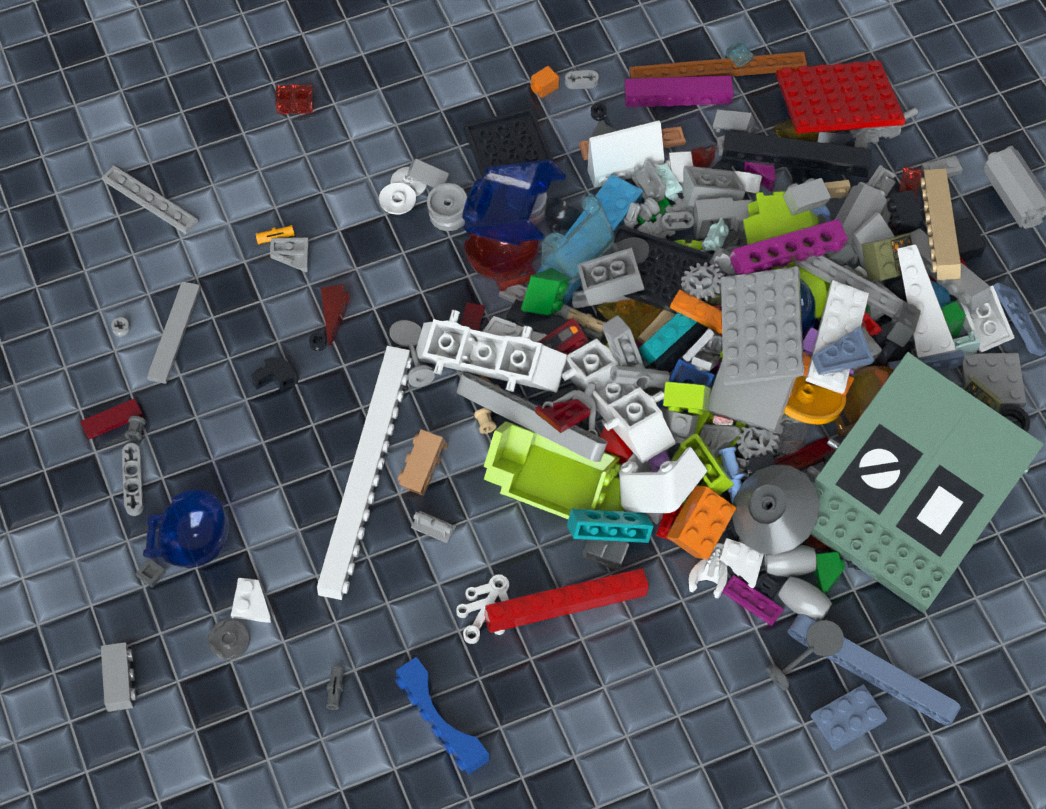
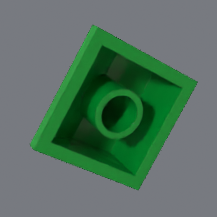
[521,268,570,315]

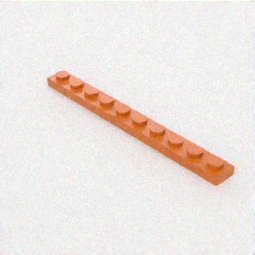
[670,290,854,397]

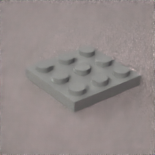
[961,353,1026,407]

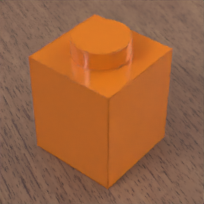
[530,66,559,98]

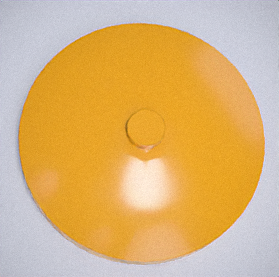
[784,376,846,424]

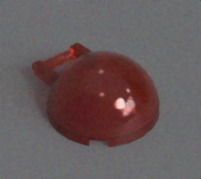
[463,222,538,291]

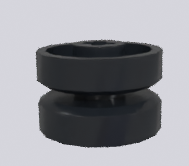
[871,322,915,368]

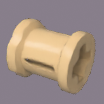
[474,408,496,434]

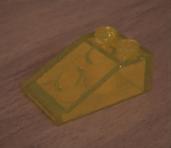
[597,299,663,343]

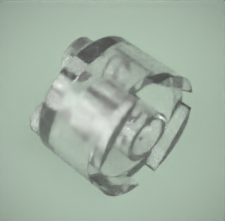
[773,413,808,455]

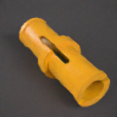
[255,225,294,245]

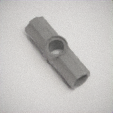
[610,364,670,390]

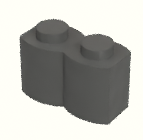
[582,540,629,570]

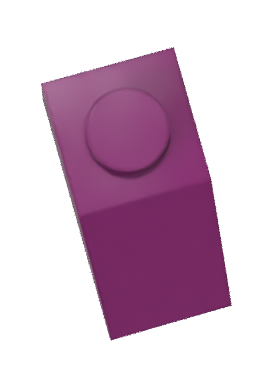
[743,162,776,192]

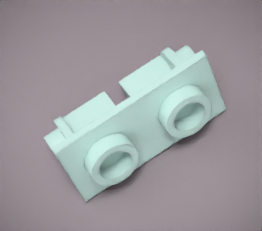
[654,163,683,201]
[702,218,729,252]

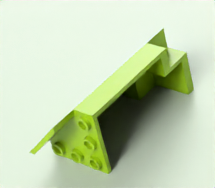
[743,191,830,319]
[484,422,625,519]

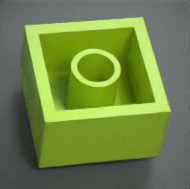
[663,382,711,415]

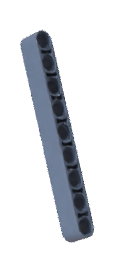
[788,614,961,726]

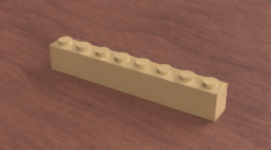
[920,168,961,280]

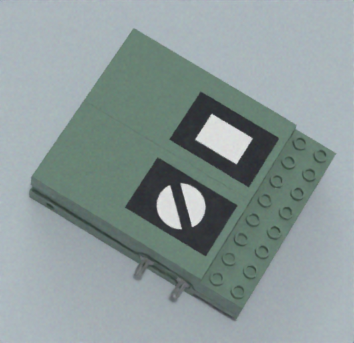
[807,352,1044,614]

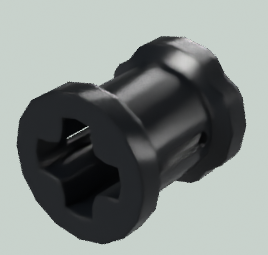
[755,572,782,599]

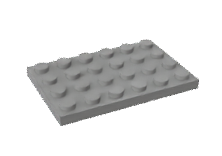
[721,266,804,386]

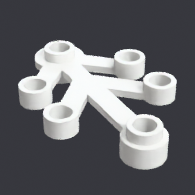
[456,575,509,644]

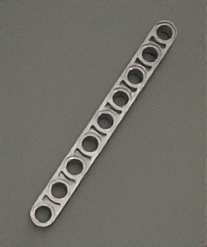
[456,373,607,462]

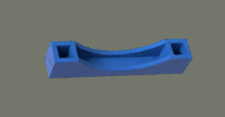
[395,657,489,775]

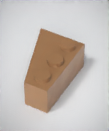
[398,429,448,496]

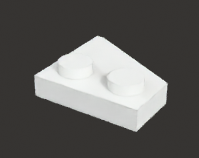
[720,538,764,588]

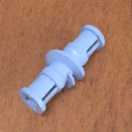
[718,447,746,505]

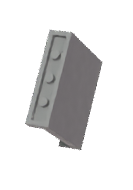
[709,360,805,434]

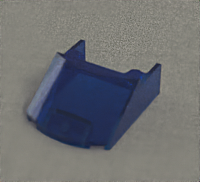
[462,159,566,246]

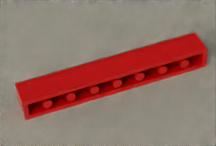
[484,568,649,633]

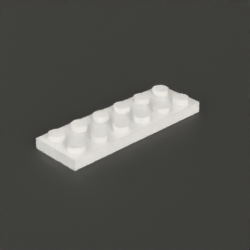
[805,280,869,394]

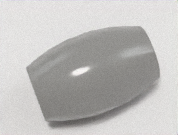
[764,545,816,577]
[778,577,832,622]

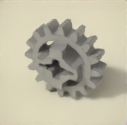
[681,263,723,301]
[736,425,780,459]

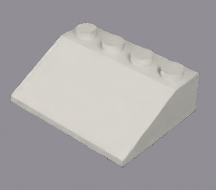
[587,121,664,188]

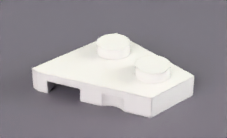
[231,578,271,623]

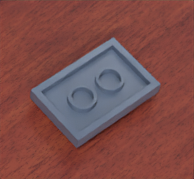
[811,684,887,751]

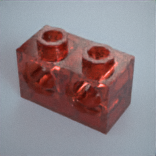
[275,85,313,114]

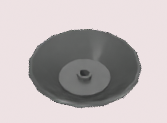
[732,465,820,555]

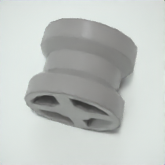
[639,197,660,221]

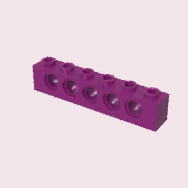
[729,219,848,275]

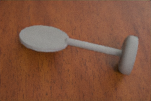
[390,320,435,387]

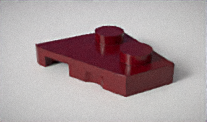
[535,399,591,433]

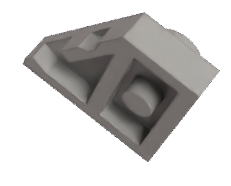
[270,238,309,272]
[700,424,741,458]

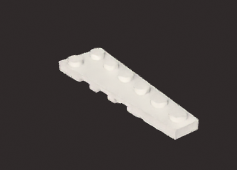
[897,245,957,359]

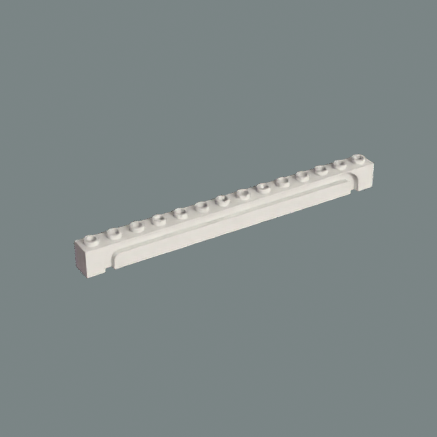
[317,346,413,600]

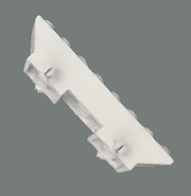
[415,310,567,393]
[561,339,676,463]

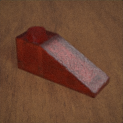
[320,285,349,346]

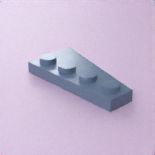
[993,283,1046,356]

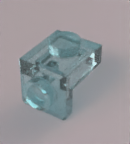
[725,42,754,67]

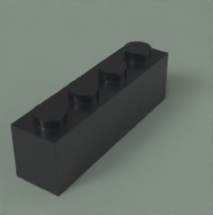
[506,299,585,335]

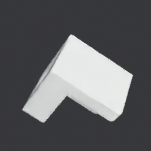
[735,171,762,193]

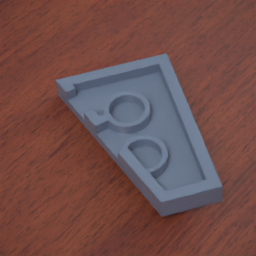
[812,326,874,375]

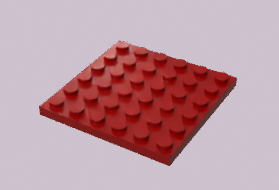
[776,60,905,134]

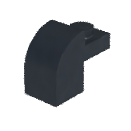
[251,357,298,392]

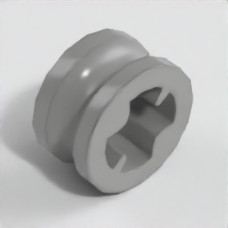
[111,317,130,337]

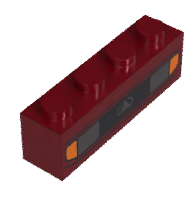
[537,318,589,355]

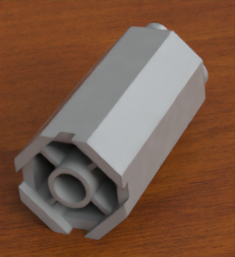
[983,146,1046,229]
[835,182,887,265]

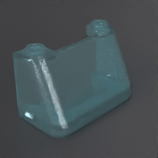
[541,193,615,284]

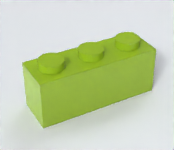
[680,433,734,495]

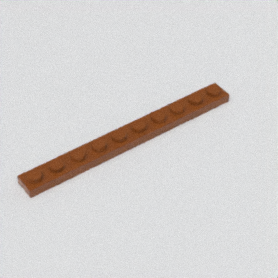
[629,52,807,79]

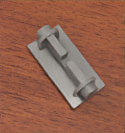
[411,511,456,543]

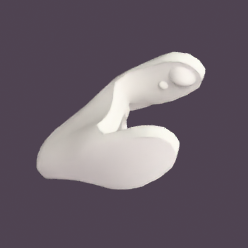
[689,543,727,599]

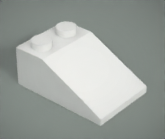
[953,286,1015,353]

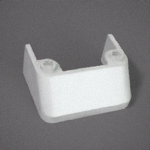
[619,447,707,513]

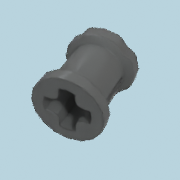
[124,416,146,441]

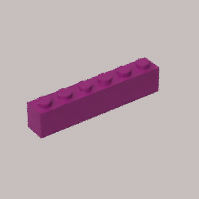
[624,76,733,108]

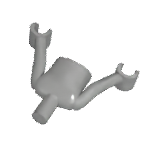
[542,383,598,436]

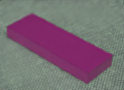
[722,575,784,626]

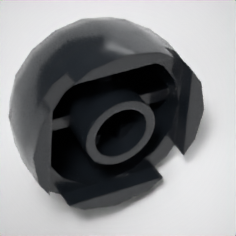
[545,197,582,232]

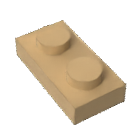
[824,180,850,198]

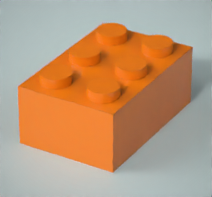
[666,486,736,560]

